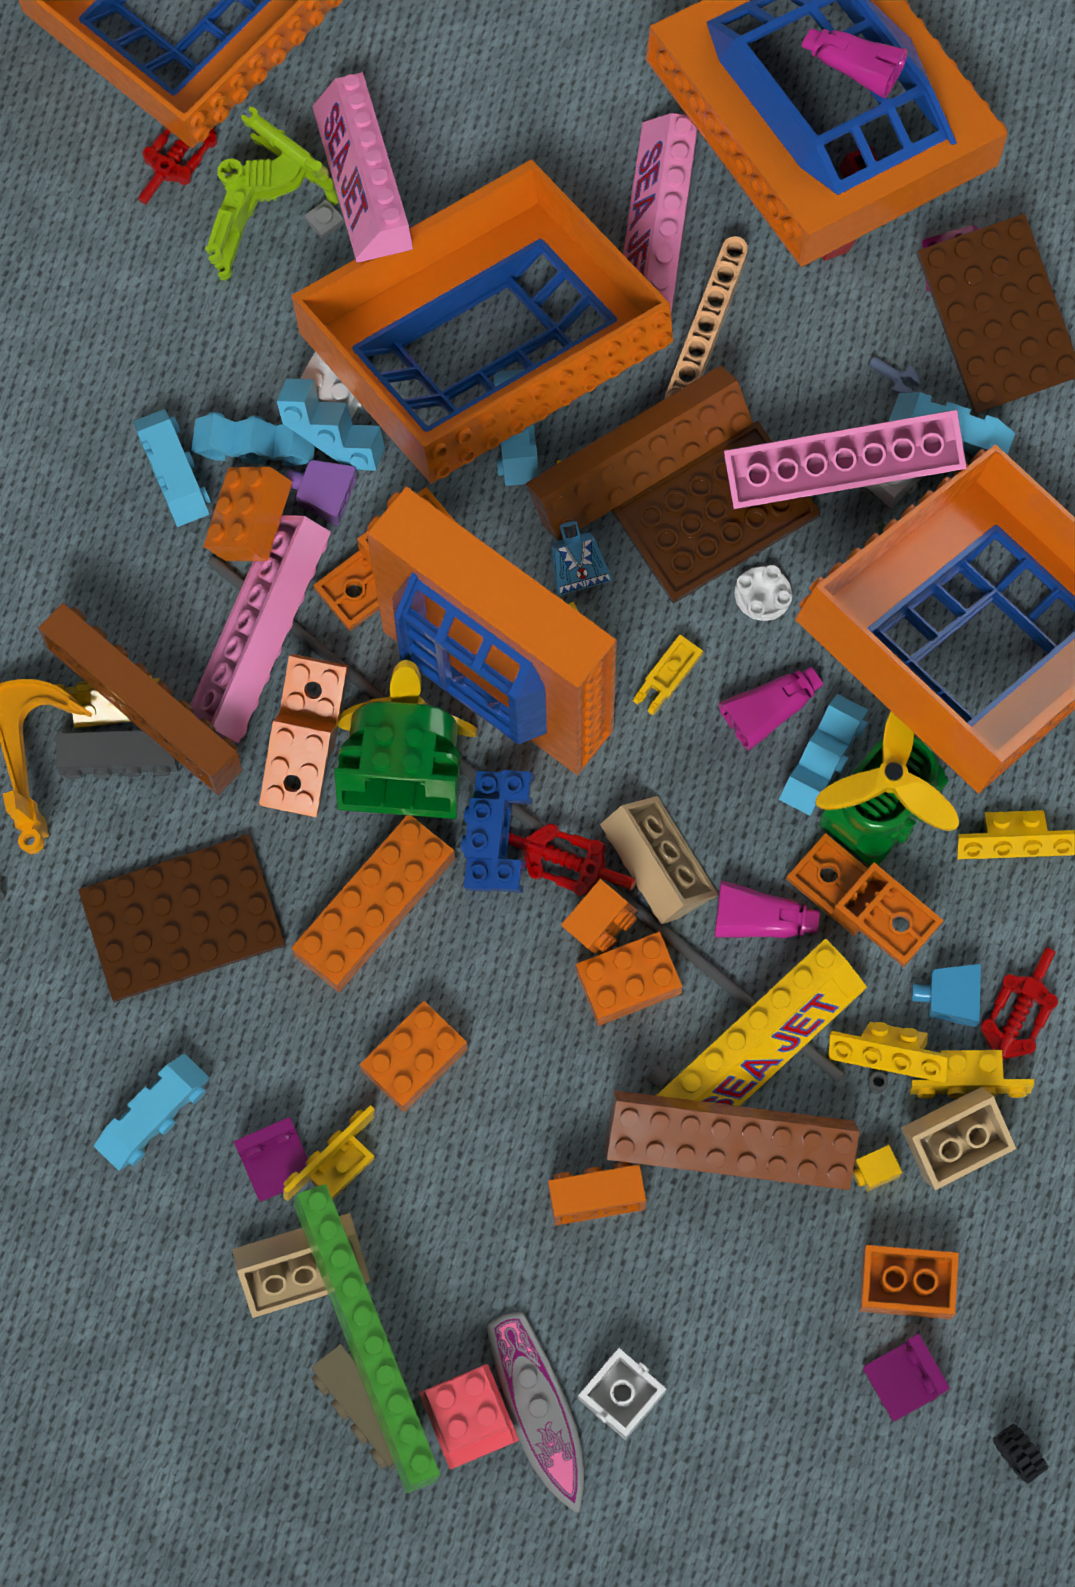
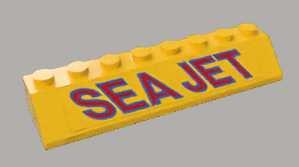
[656,938,867,1106]

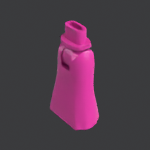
[802,28,908,99]
[718,666,823,751]
[714,880,820,938]

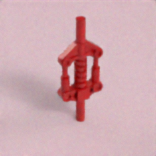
[137,128,217,205]
[508,823,636,896]
[980,947,1058,1060]

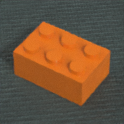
[203,467,292,561]
[561,879,638,955]
[575,932,682,1026]
[359,1001,468,1113]
[548,1162,646,1226]
[859,1245,959,1319]

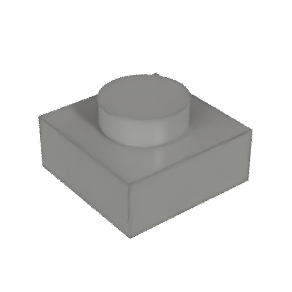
[304,199,344,240]

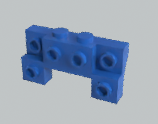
[461,770,535,893]

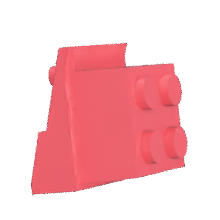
[419,1364,519,1470]

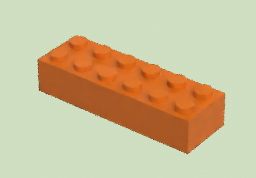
[291,815,455,993]

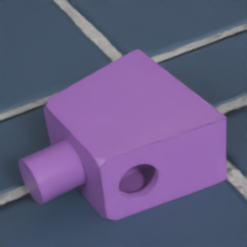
[286,460,357,526]

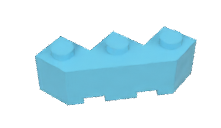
[492,369,539,486]
[277,379,385,471]
[889,392,1015,457]
[132,409,211,527]
[191,412,315,467]
[779,694,868,816]
[93,1054,210,1171]

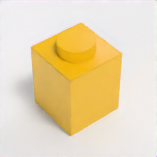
[853,1145,902,1192]

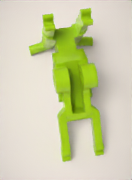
[205,106,339,281]

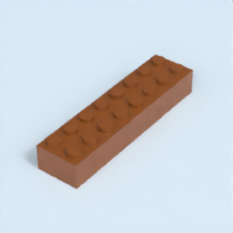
[525,365,753,541]
[38,603,242,796]
[604,1090,860,1190]

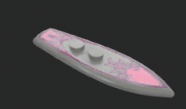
[486,1312,584,1513]

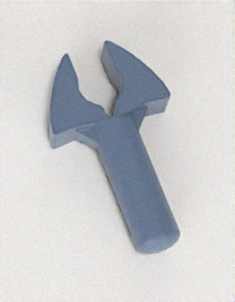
[869,357,920,395]

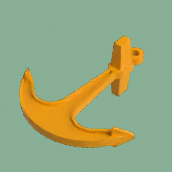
[0,679,93,855]

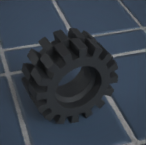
[993,1423,1048,1484]

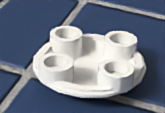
[734,565,792,621]

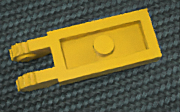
[633,635,703,715]

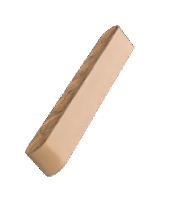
[665,236,748,399]

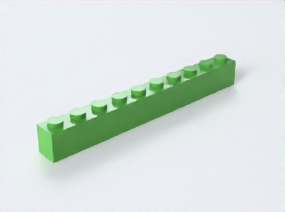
[293,1184,440,1493]

